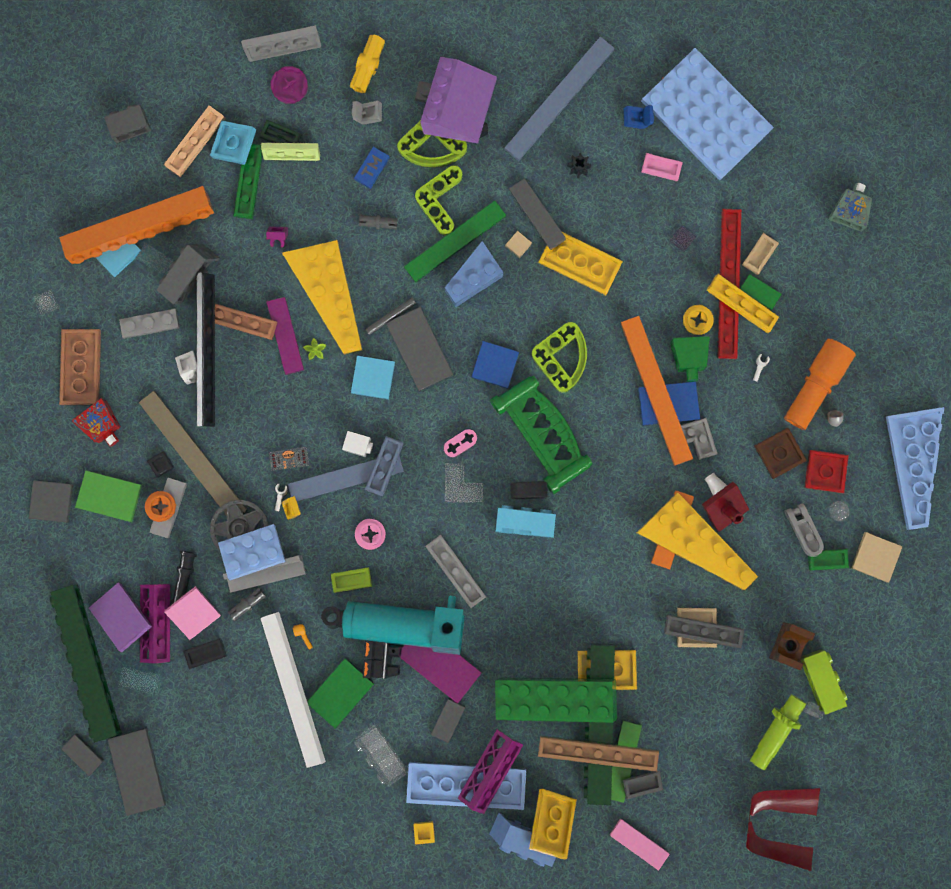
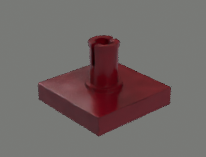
[702,482,749,532]

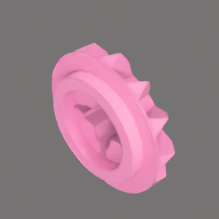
[355,519,386,550]

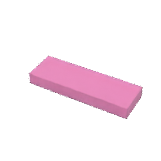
[609,818,670,870]

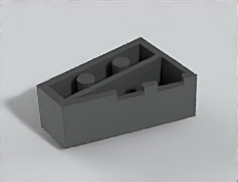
[157,244,220,304]

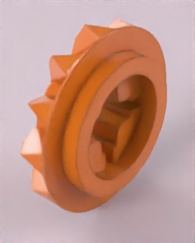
[145,491,177,522]

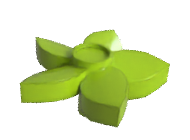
[303,338,326,360]

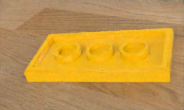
[538,231,623,296]

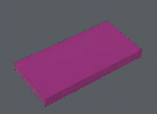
[400,645,482,704]

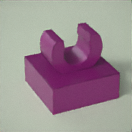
[266,227,288,247]

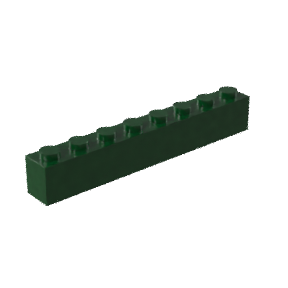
[50,584,122,743]
[583,643,615,806]

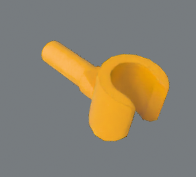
[293,624,313,649]

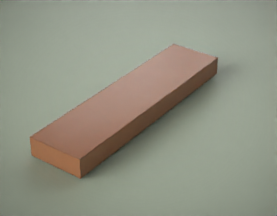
[215,304,278,340]

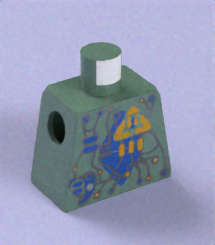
[828,183,872,232]

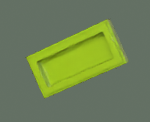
[331,567,372,593]

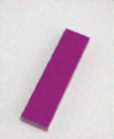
[267,297,304,375]

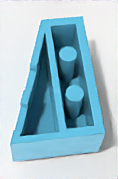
[495,505,556,538]

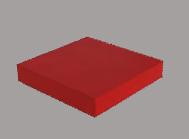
[805,450,849,493]

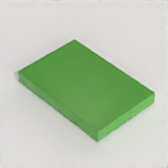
[75,471,142,522]

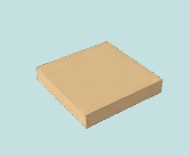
[851,532,902,583]
[677,608,717,648]

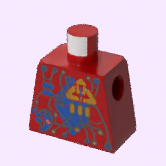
[72,398,120,447]

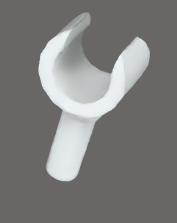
[753,354,770,382]
[275,484,288,511]

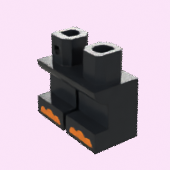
[363,640,402,679]

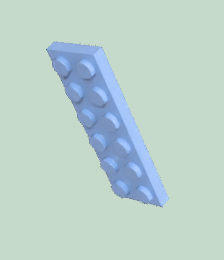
[406,762,526,810]

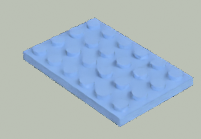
[641,48,774,180]

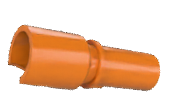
[784,339,856,430]

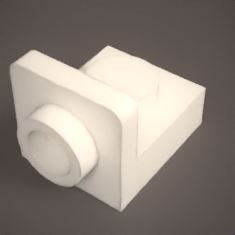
[175,351,197,385]

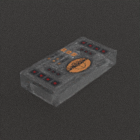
[269,447,310,471]

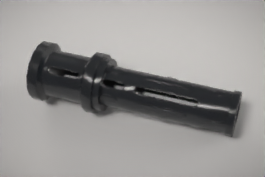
[172,551,197,604]

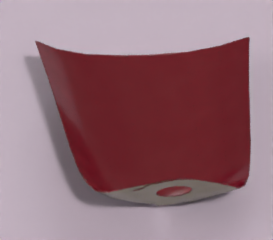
[746,788,820,871]

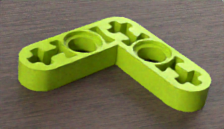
[415,166,462,236]

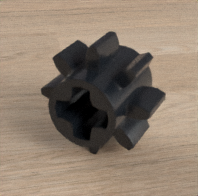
[567,153,591,178]

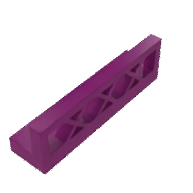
[140,584,170,663]
[458,729,523,814]

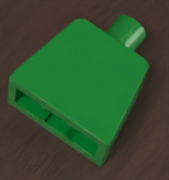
[670,336,710,382]

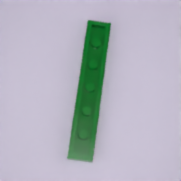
[404,201,506,283]

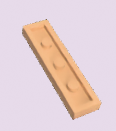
[164,106,225,177]

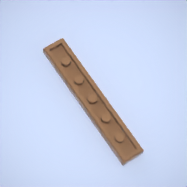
[538,736,659,772]

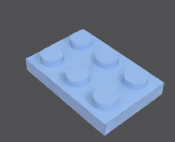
[218,524,286,580]

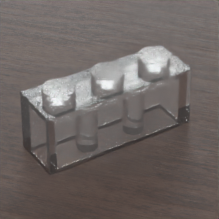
[354,722,408,787]

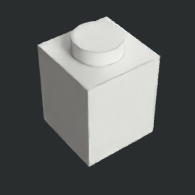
[342,431,373,457]

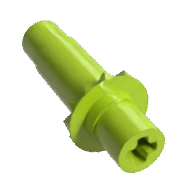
[750,694,806,770]

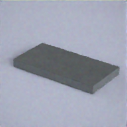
[386,307,453,392]
[108,728,166,816]

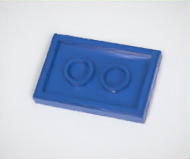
[638,382,700,426]

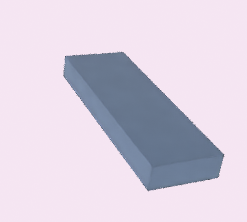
[365,436,404,497]

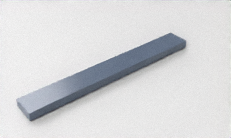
[504,37,615,161]

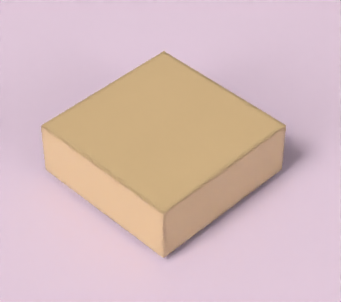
[505,231,532,258]

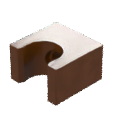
[769,622,815,670]

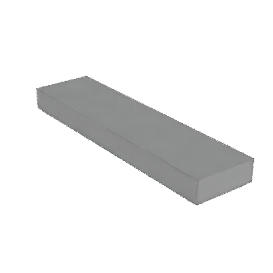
[425,535,486,608]

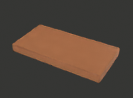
[59,329,101,405]

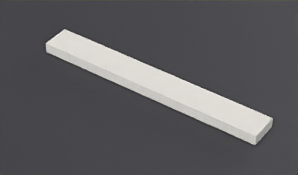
[261,612,326,768]

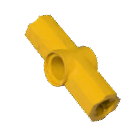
[350,35,385,93]

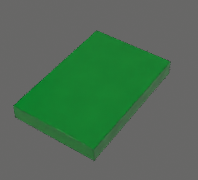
[307,658,374,728]

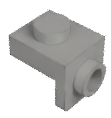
[352,101,382,124]

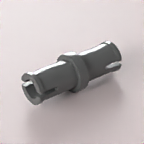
[359,214,398,230]
[227,587,266,621]

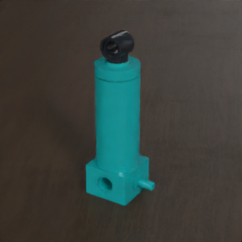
[321,596,465,655]

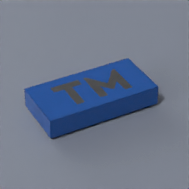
[354,147,390,189]

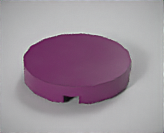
[271,66,308,104]

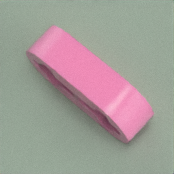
[444,429,477,457]

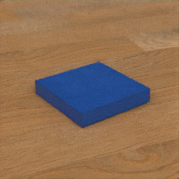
[472,341,519,389]

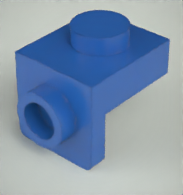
[624,105,654,129]

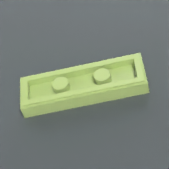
[261,143,320,161]

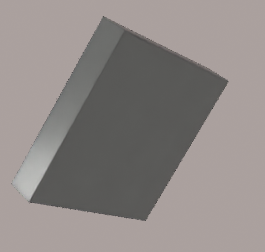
[28,481,73,523]

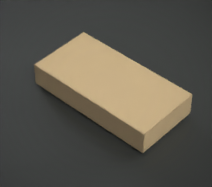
[742,233,779,275]

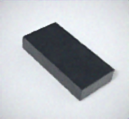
[183,638,227,669]

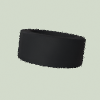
[510,481,548,499]

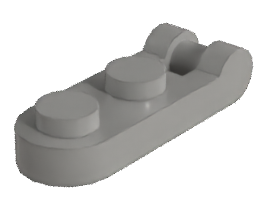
[784,503,824,557]

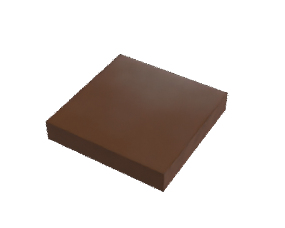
[754,428,807,479]

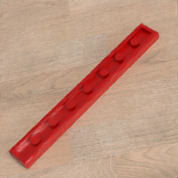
[717,209,742,359]

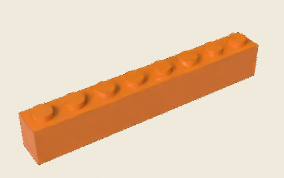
[59,186,214,264]

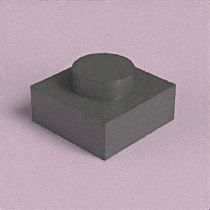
[415,81,432,103]

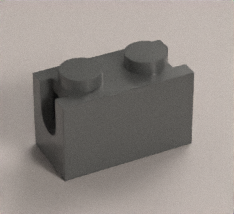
[104,104,152,143]

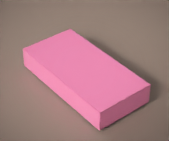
[641,153,683,181]

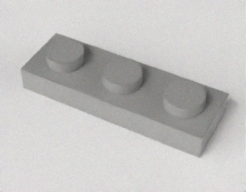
[119,309,180,339]

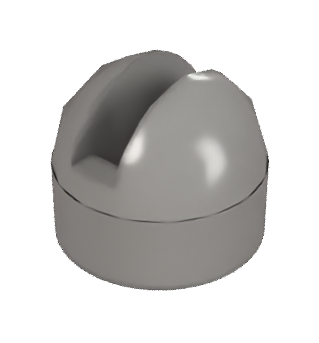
[827,410,843,427]

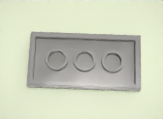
[241,25,321,62]

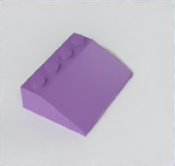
[420,57,497,143]

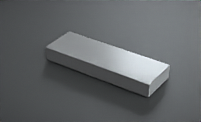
[149,478,187,538]

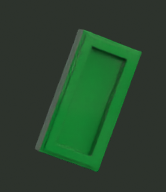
[740,274,782,311]
[808,549,849,570]

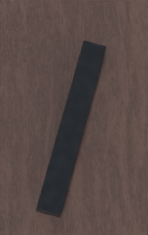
[197,272,215,427]

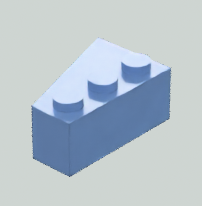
[445,241,503,307]
[490,813,556,867]

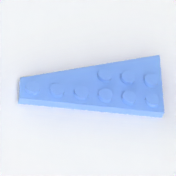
[886,407,944,530]

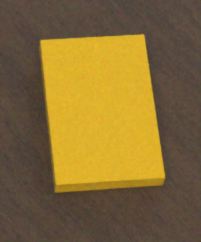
[577,650,637,690]
[529,789,577,859]

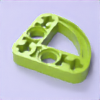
[397,120,467,167]
[532,322,587,393]

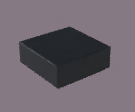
[147,451,174,478]

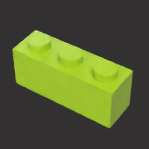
[801,649,847,715]

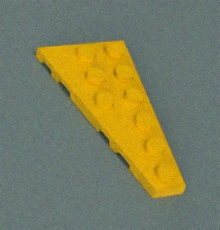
[282,240,362,354]
[636,493,758,590]

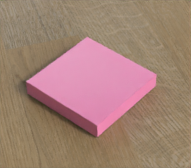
[165,586,221,640]

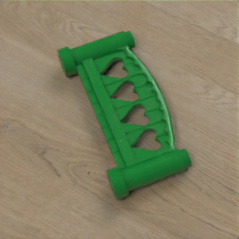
[490,376,593,495]

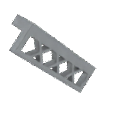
[223,555,306,593]

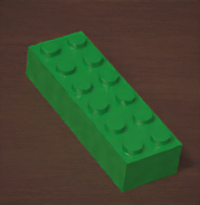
[495,677,617,723]

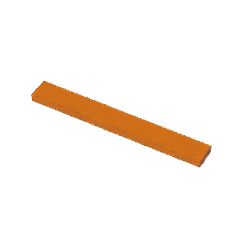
[620,316,693,466]

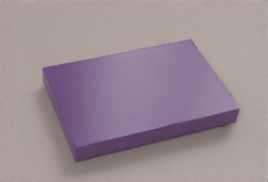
[89,583,152,652]

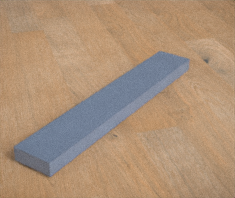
[288,455,404,502]

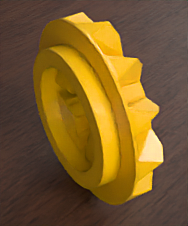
[683,305,714,335]

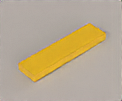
[706,274,779,333]

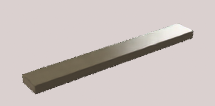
[139,391,248,515]

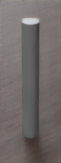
[365,297,416,335]

